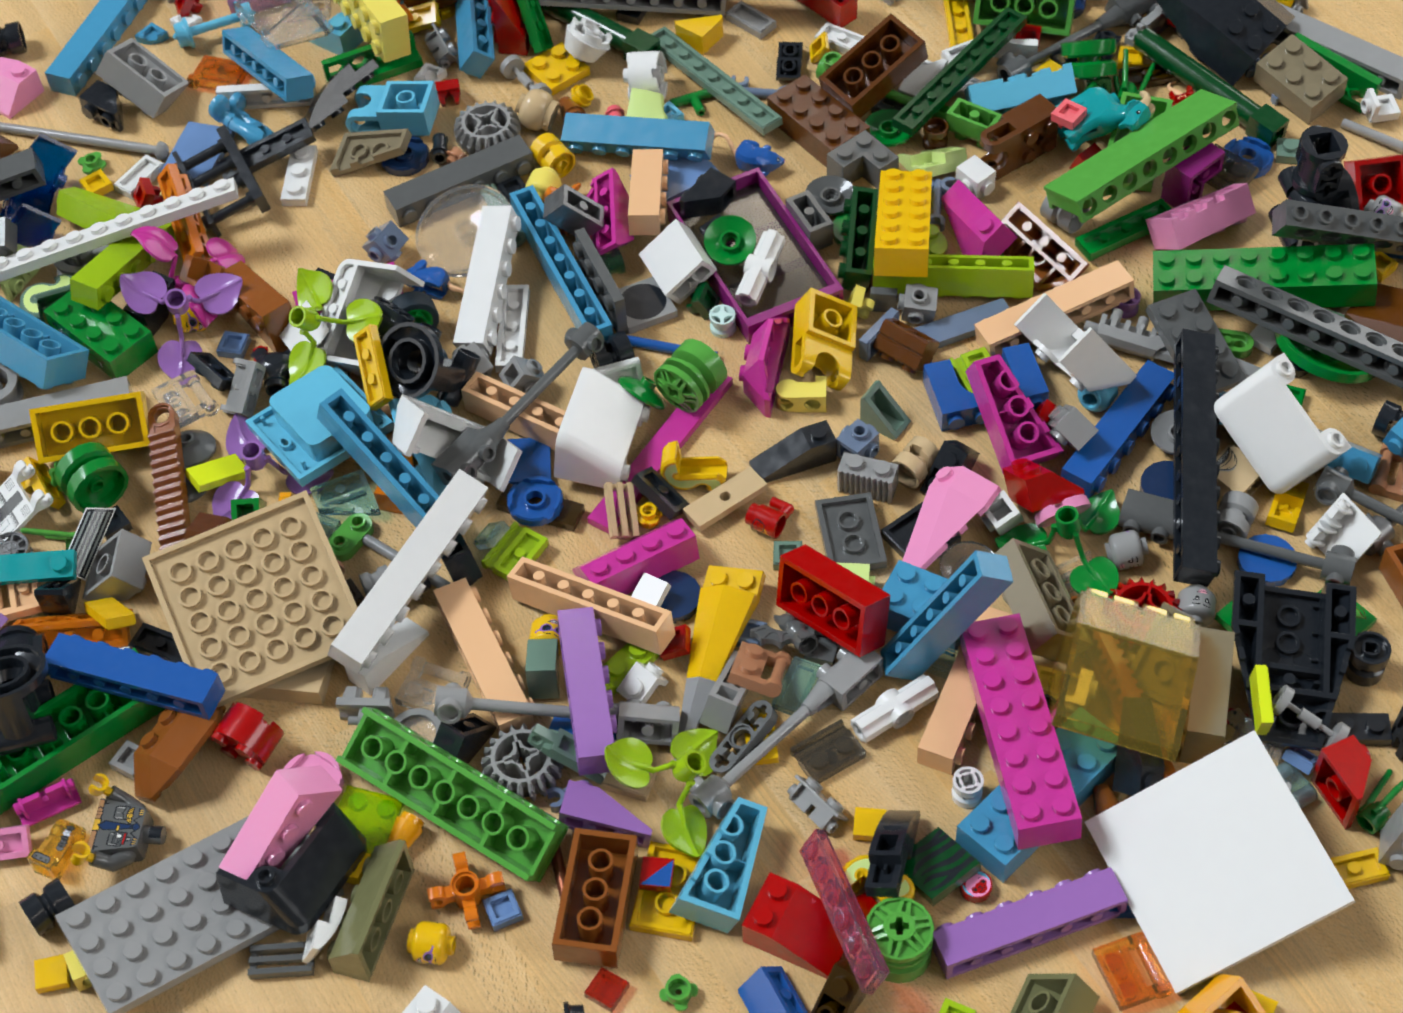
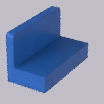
[738,966,808,1013]

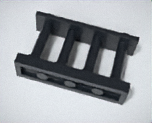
[172,125,271,237]

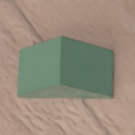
[860,380,911,440]
[525,638,560,699]

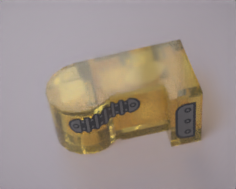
[27,819,86,880]

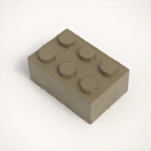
[1254,34,1348,125]

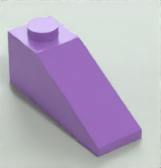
[559,780,652,849]

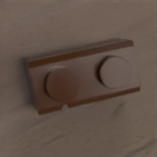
[873,318,940,374]

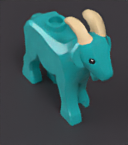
[1056,87,1155,152]

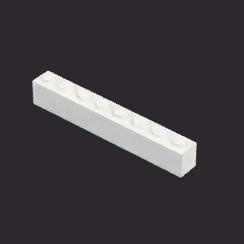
[328,469,488,675]

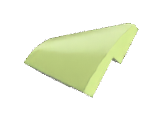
[626,88,668,119]
[897,146,967,177]

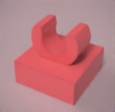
[1051,98,1087,130]

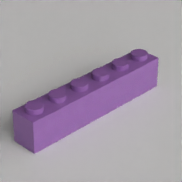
[557,607,618,776]
[932,867,1128,979]

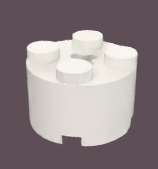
[623,51,668,100]

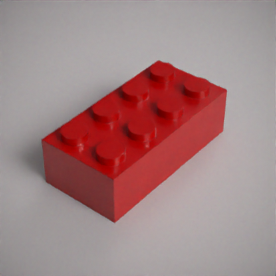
[776,544,891,657]

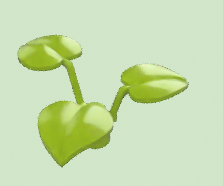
[288,268,383,385]
[604,728,718,858]

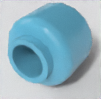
[1077,387,1118,412]

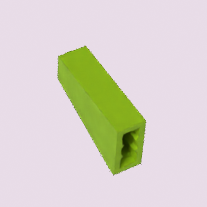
[56,187,141,229]

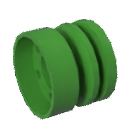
[654,339,727,413]
[864,897,934,983]

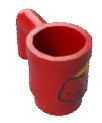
[745,497,794,539]

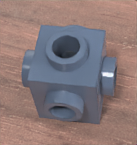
[362,220,409,263]
[836,419,880,459]

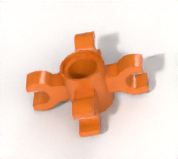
[427,851,506,930]

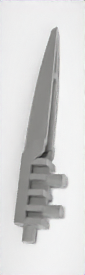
[1083,308,1260,378]

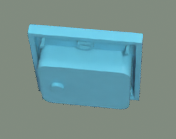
[245,365,394,487]

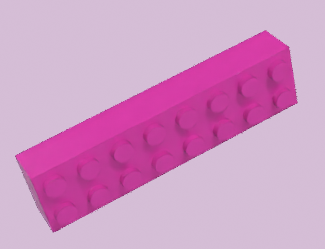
[960,613,1082,850]

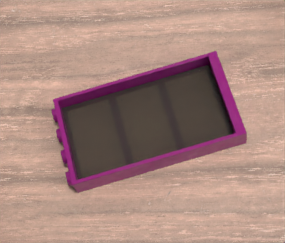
[667,167,844,344]

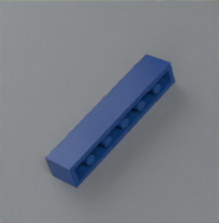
[1061,360,1174,499]
[45,633,226,720]

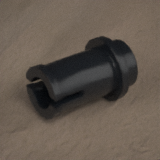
[430,133,448,164]

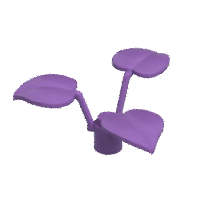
[120,271,243,384]
[212,413,334,519]

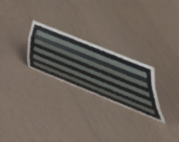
[68,508,116,581]

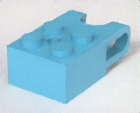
[345,81,440,136]

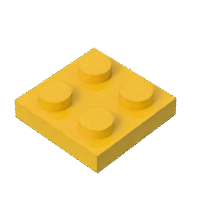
[523,42,590,96]

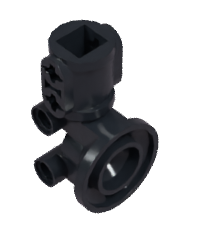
[1268,125,1359,247]
[352,296,481,407]
[0,625,58,757]

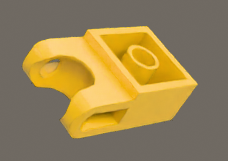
[791,287,857,391]

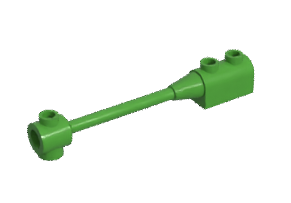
[816,52,1002,149]

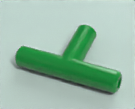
[669,89,714,116]

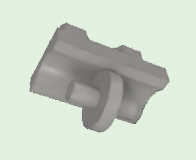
[335,686,395,725]

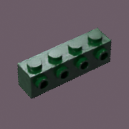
[837,186,879,293]

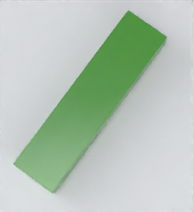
[1044,89,1239,223]
[335,707,569,882]

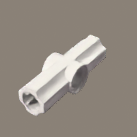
[735,229,785,307]
[851,674,939,743]

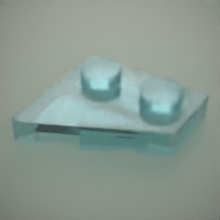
[309,469,381,516]

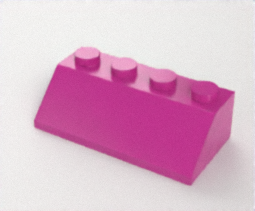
[572,518,700,595]

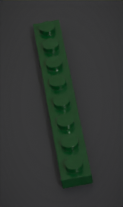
[892,7,1027,136]

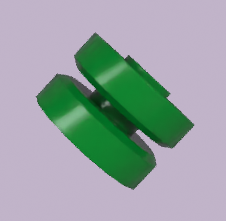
[1061,39,1118,80]
[54,442,129,513]

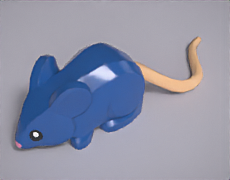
[714,132,785,177]
[406,259,464,300]

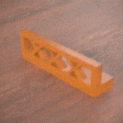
[157,163,213,262]
[11,609,133,648]

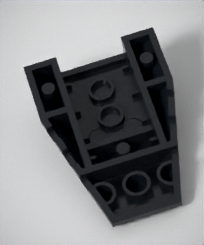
[1153,0,1295,86]
[1231,570,1357,751]

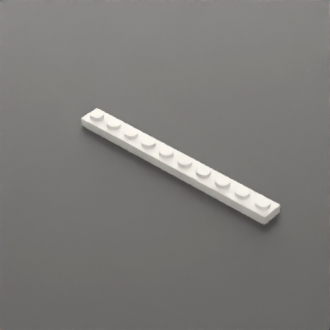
[0,177,239,282]

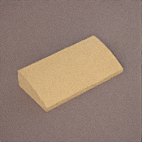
[244,659,336,705]

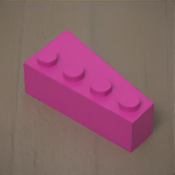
[965,354,1064,473]

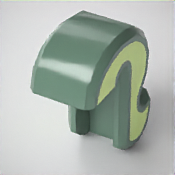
[20,274,72,323]

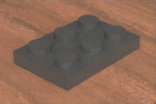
[815,492,887,570]

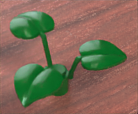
[995,489,1120,598]

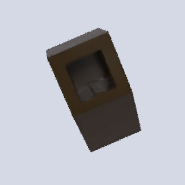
[811,954,877,1013]

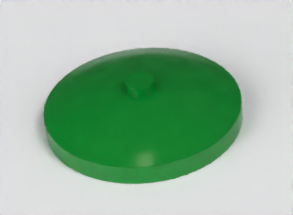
[1275,308,1375,384]

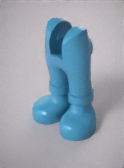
[208,92,274,145]

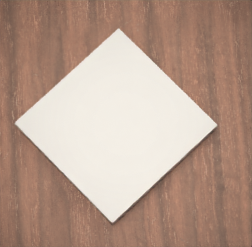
[1085,730,1355,995]

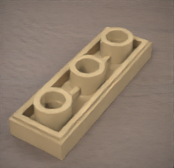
[683,466,768,532]

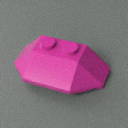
[587,167,634,256]
[739,317,790,418]

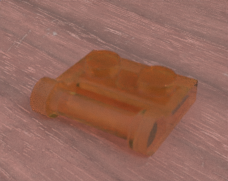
[187,55,248,91]
[1091,932,1174,1012]

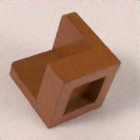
[178,254,225,286]

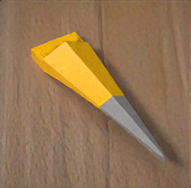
[672,565,766,770]

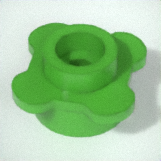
[78,152,106,175]
[659,974,698,1011]

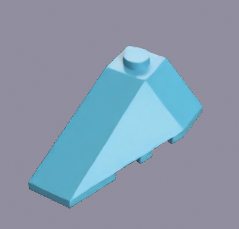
[308,0,404,55]

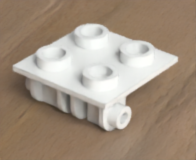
[1305,493,1383,563]

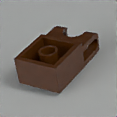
[980,94,1058,181]

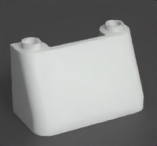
[1214,353,1352,494]
[554,367,651,488]

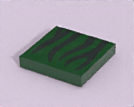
[904,827,981,906]

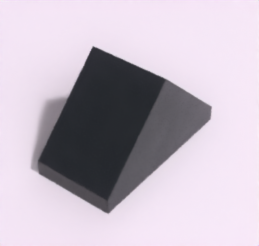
[34,578,81,616]

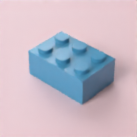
[882,560,960,655]

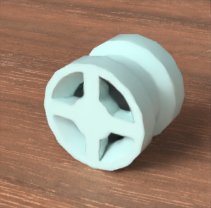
[709,304,736,338]

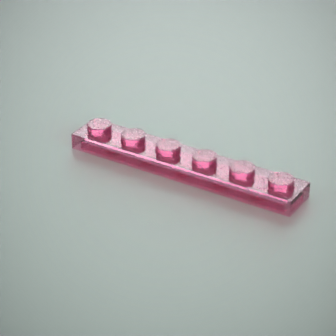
[799,829,890,995]

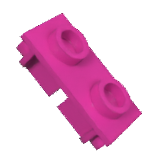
[13,778,82,827]

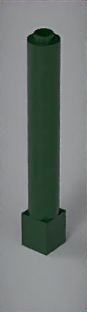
[540,5,661,60]
[1133,28,1290,147]

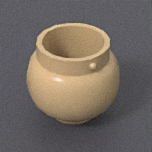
[515,89,560,132]

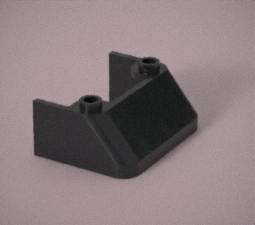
[216,802,368,934]

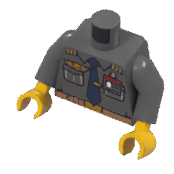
[70,773,167,872]

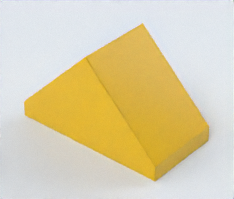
[675,15,724,55]

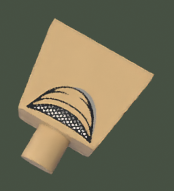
[1217,445,1264,501]

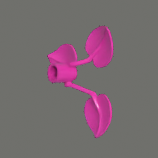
[130,226,245,328]

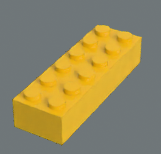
[874,168,932,277]

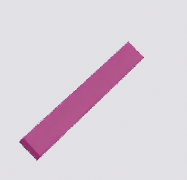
[587,376,733,534]

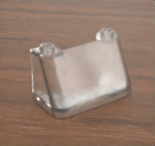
[233,0,335,50]

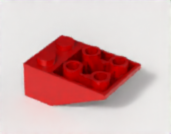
[488,0,530,56]

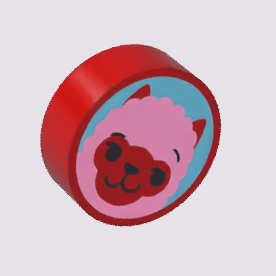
[960,870,992,903]

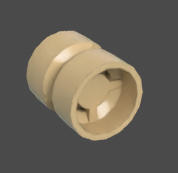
[891,436,939,489]

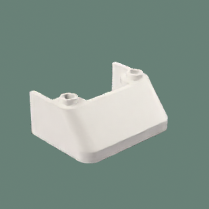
[318,259,425,376]
[1014,293,1137,392]
[392,394,522,492]

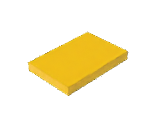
[629,841,705,942]

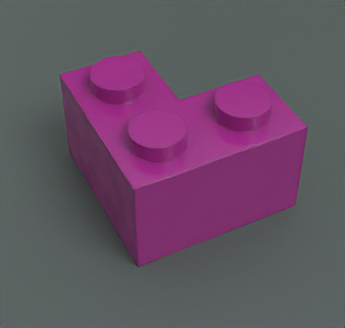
[1161,137,1225,208]

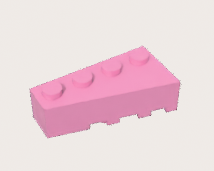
[1146,183,1256,251]
[219,765,343,880]

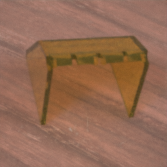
[1048,587,1201,762]

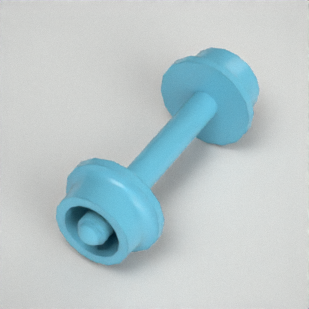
[172,1,256,48]

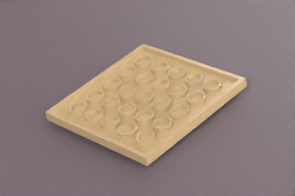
[142,490,357,707]

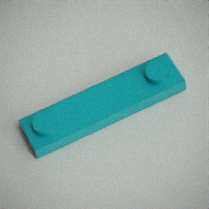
[0,549,77,585]

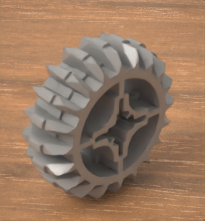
[454,100,521,155]
[481,723,564,802]

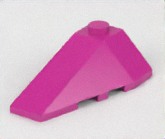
[941,179,1017,256]

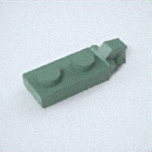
[527,723,607,785]

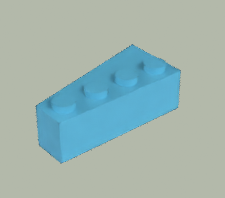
[964,62,1077,114]
[669,797,768,933]

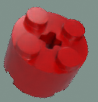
[210,702,284,771]

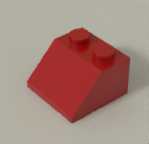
[1344,155,1403,211]
[1002,458,1085,513]
[1310,735,1372,830]

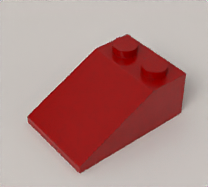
[742,872,857,979]

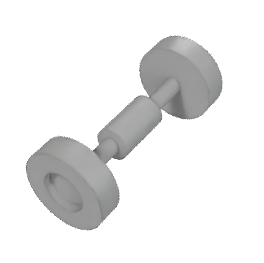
[500,55,552,95]
[1272,685,1350,747]

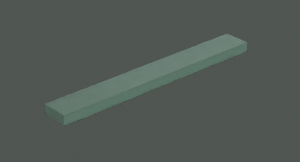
[651,26,783,136]

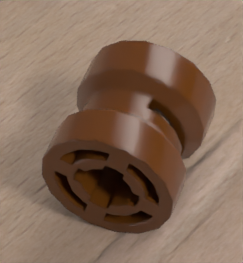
[923,117,949,150]

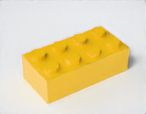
[29,391,150,464]

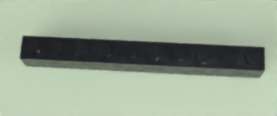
[1173,328,1221,587]

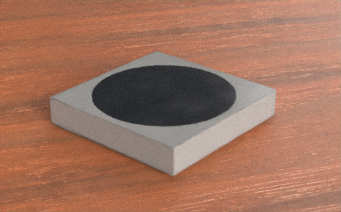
[619,277,678,334]

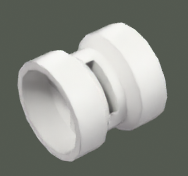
[951,766,984,809]

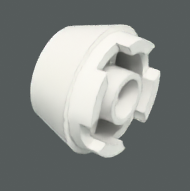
[564,17,612,63]

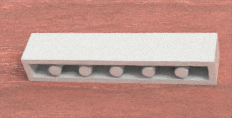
[453,206,521,356]

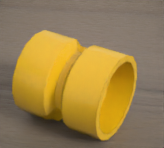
[530,132,576,179]

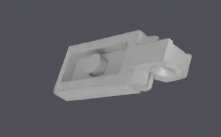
[1125,5,1168,47]

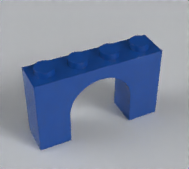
[923,342,1049,432]

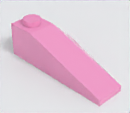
[0,57,44,119]
[902,466,1001,570]

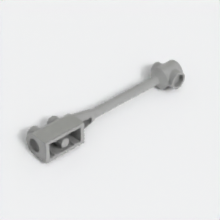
[688,647,884,819]
[434,683,680,746]

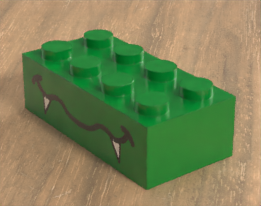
[43,291,158,379]

